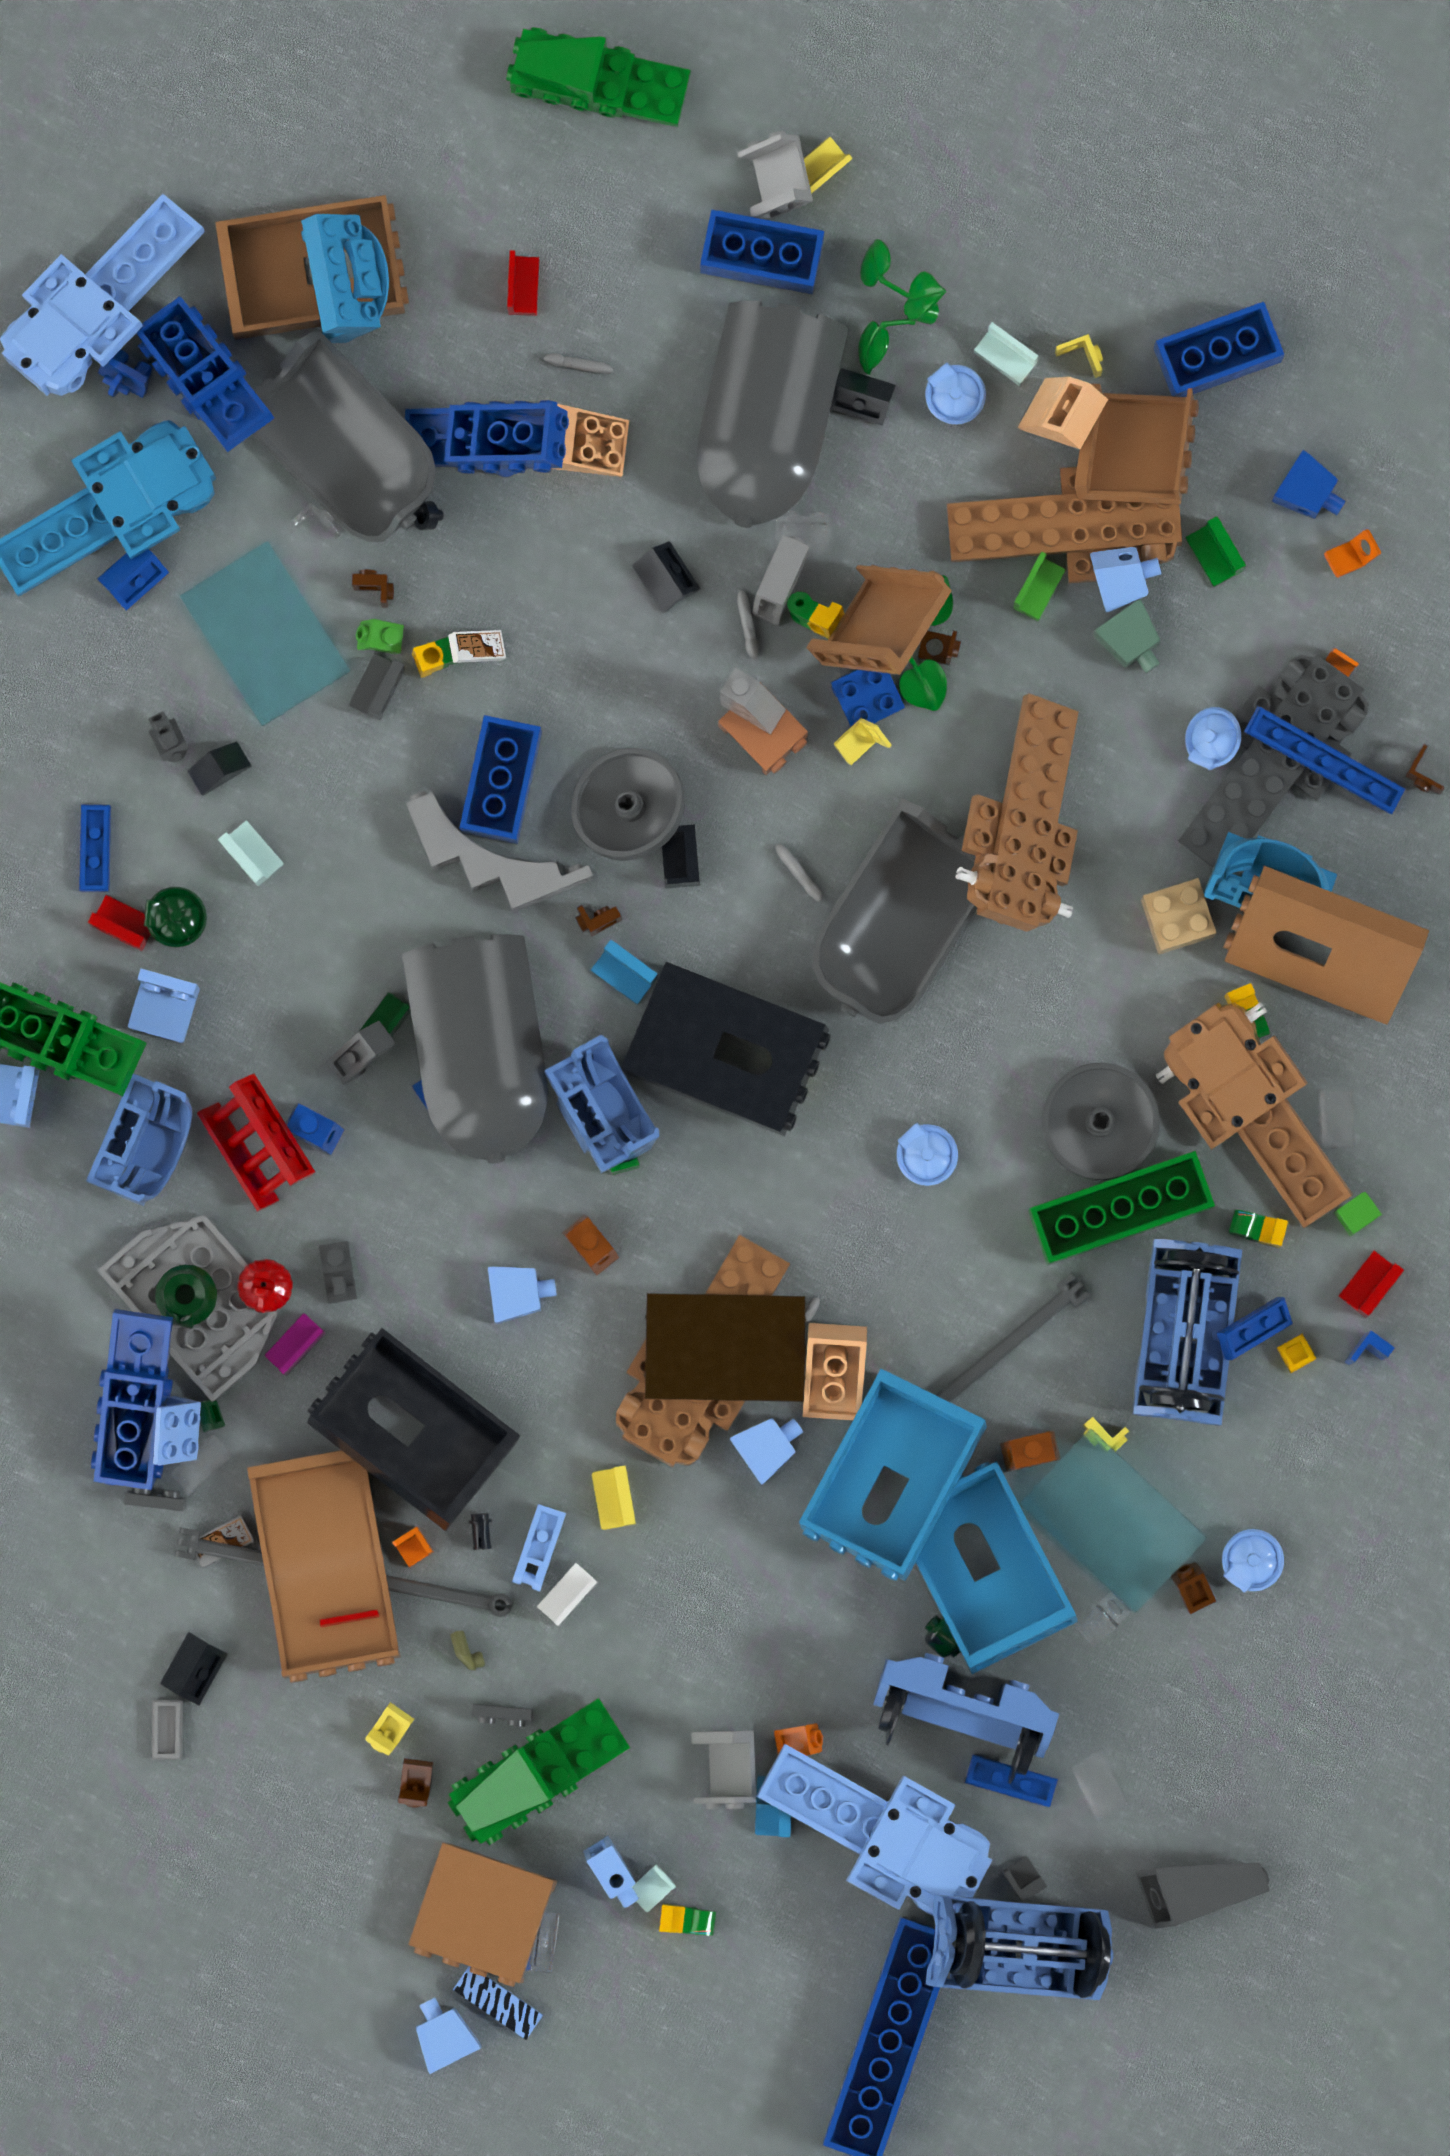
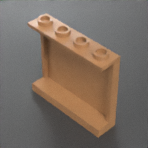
[1075,384,1199,505]
[806,565,952,675]
[408,1843,558,1987]

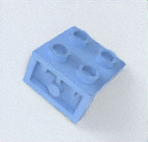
[128,968,200,1043]
[0,1064,40,1128]
[153,1396,201,1466]

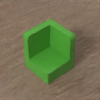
[1334,1192,1382,1237]

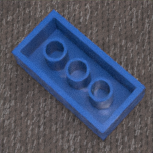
[700,209,824,295]
[1153,301,1285,397]
[459,715,542,845]

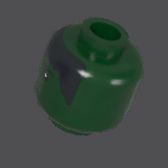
[925,1615,960,1658]

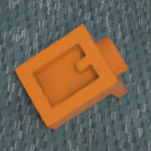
[774,1723,823,1756]

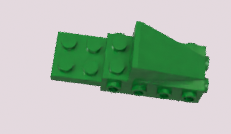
[506,27,691,127]
[0,982,147,1097]
[447,1698,631,1846]

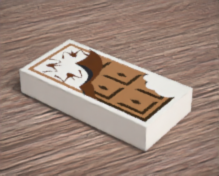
[448,630,506,663]

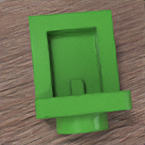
[356,619,404,655]

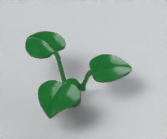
[858,239,947,375]
[827,575,954,712]

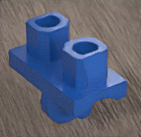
[98,349,152,398]

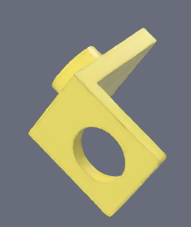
[1055,334,1103,378]
[834,718,892,765]

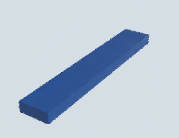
[1244,706,1405,814]

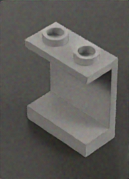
[737,131,813,220]
[691,1730,756,1809]

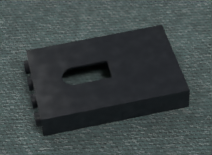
[621,962,831,1137]
[307,1328,521,1531]

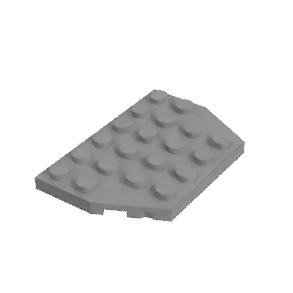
[97,1215,280,1402]

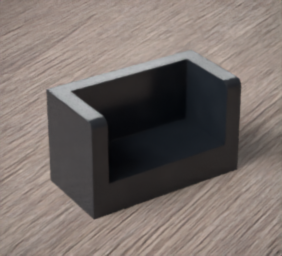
[662,824,700,889]

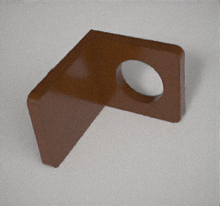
[918,630,961,666]
[1405,744,1445,795]

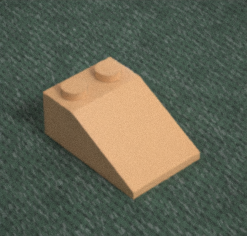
[802,1323,867,1421]

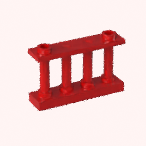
[197,1073,315,1212]

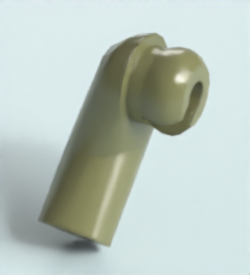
[450,1630,485,1671]

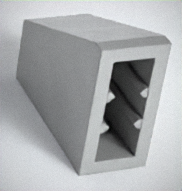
[752,535,809,626]
[720,667,786,735]

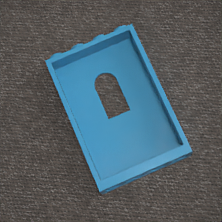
[799,1369,987,1581]
[915,1461,1078,1674]

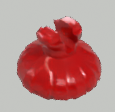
[237,1259,293,1313]

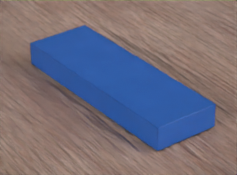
[79,805,111,892]
[1216,1297,1293,1360]
[964,1754,1058,1807]

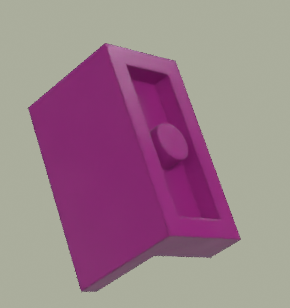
[264,1313,326,1376]

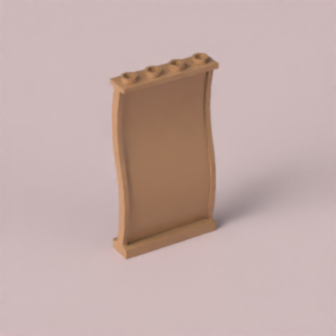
[247,1450,401,1683]

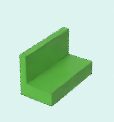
[1013,551,1066,621]

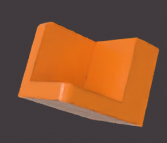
[392,1527,434,1568]

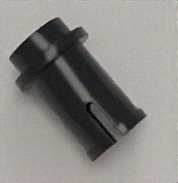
[469,1513,492,1550]

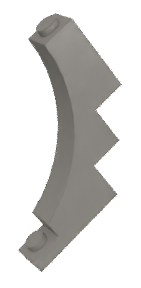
[406,791,594,913]

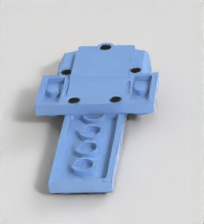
[0,194,205,396]
[756,1744,992,1917]

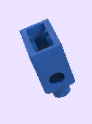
[1272,450,1346,519]
[286,1103,345,1155]

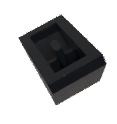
[188,741,252,796]

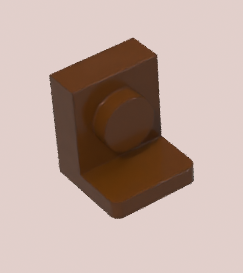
[575,905,622,937]
[1170,1562,1216,1614]

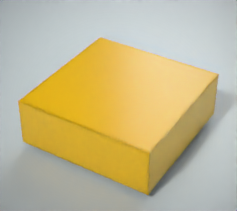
[1276,1333,1317,1374]

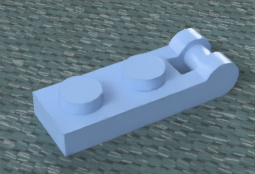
[512,1504,566,1592]

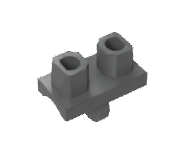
[148,711,189,762]

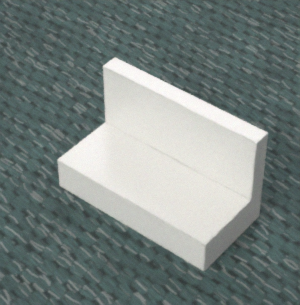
[537,1563,598,1626]

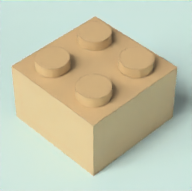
[1141,878,1217,955]

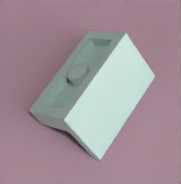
[974,322,1038,386]
[218,820,284,886]

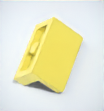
[804,137,853,194]
[592,1466,636,1530]

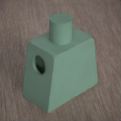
[1093,599,1160,673]

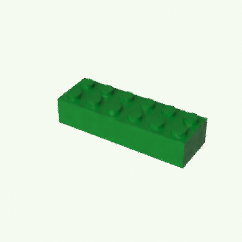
[1028,1151,1215,1266]

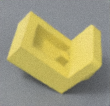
[1082,1417,1129,1451]
[365,1702,414,1756]

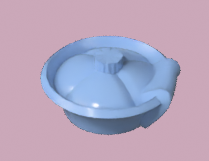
[925,362,986,424]
[1185,707,1241,770]
[897,1123,958,1186]
[1222,1529,1284,1593]

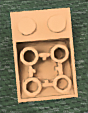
[1017,377,1108,449]
[552,404,629,477]

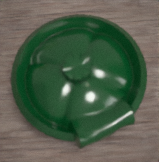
[144,887,207,947]
[155,1264,217,1329]

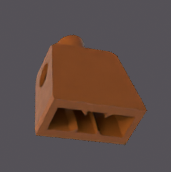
[562,1214,619,1276]
[1000,1431,1061,1472]

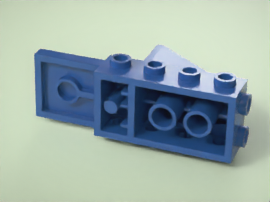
[136,296,274,452]
[405,400,569,477]
[91,1309,173,1490]

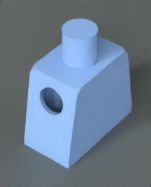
[1090,547,1162,613]
[488,1267,557,1324]
[730,1418,803,1485]
[583,1836,639,1908]
[416,1997,482,2074]

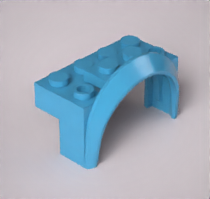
[301,214,389,343]

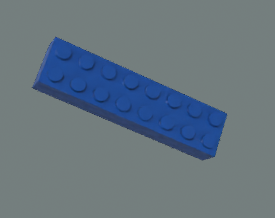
[822,1916,940,2156]

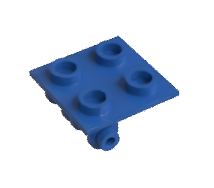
[830,669,905,727]

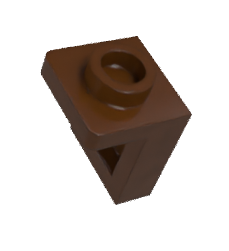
[352,569,394,608]
[398,1758,433,1808]

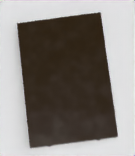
[644,1293,806,1402]

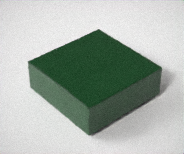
[200,1400,225,1432]

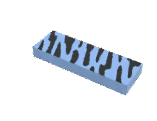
[453,1966,543,2040]

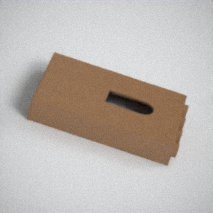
[215,195,409,340]
[1223,866,1429,1025]

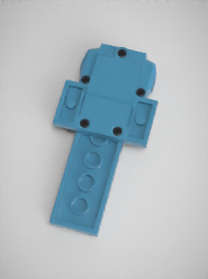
[0,420,216,597]

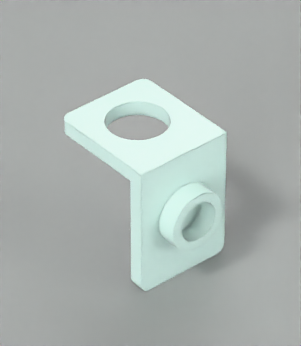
[632,1864,676,1912]

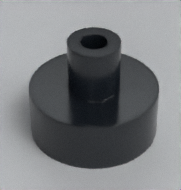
[414,501,444,530]

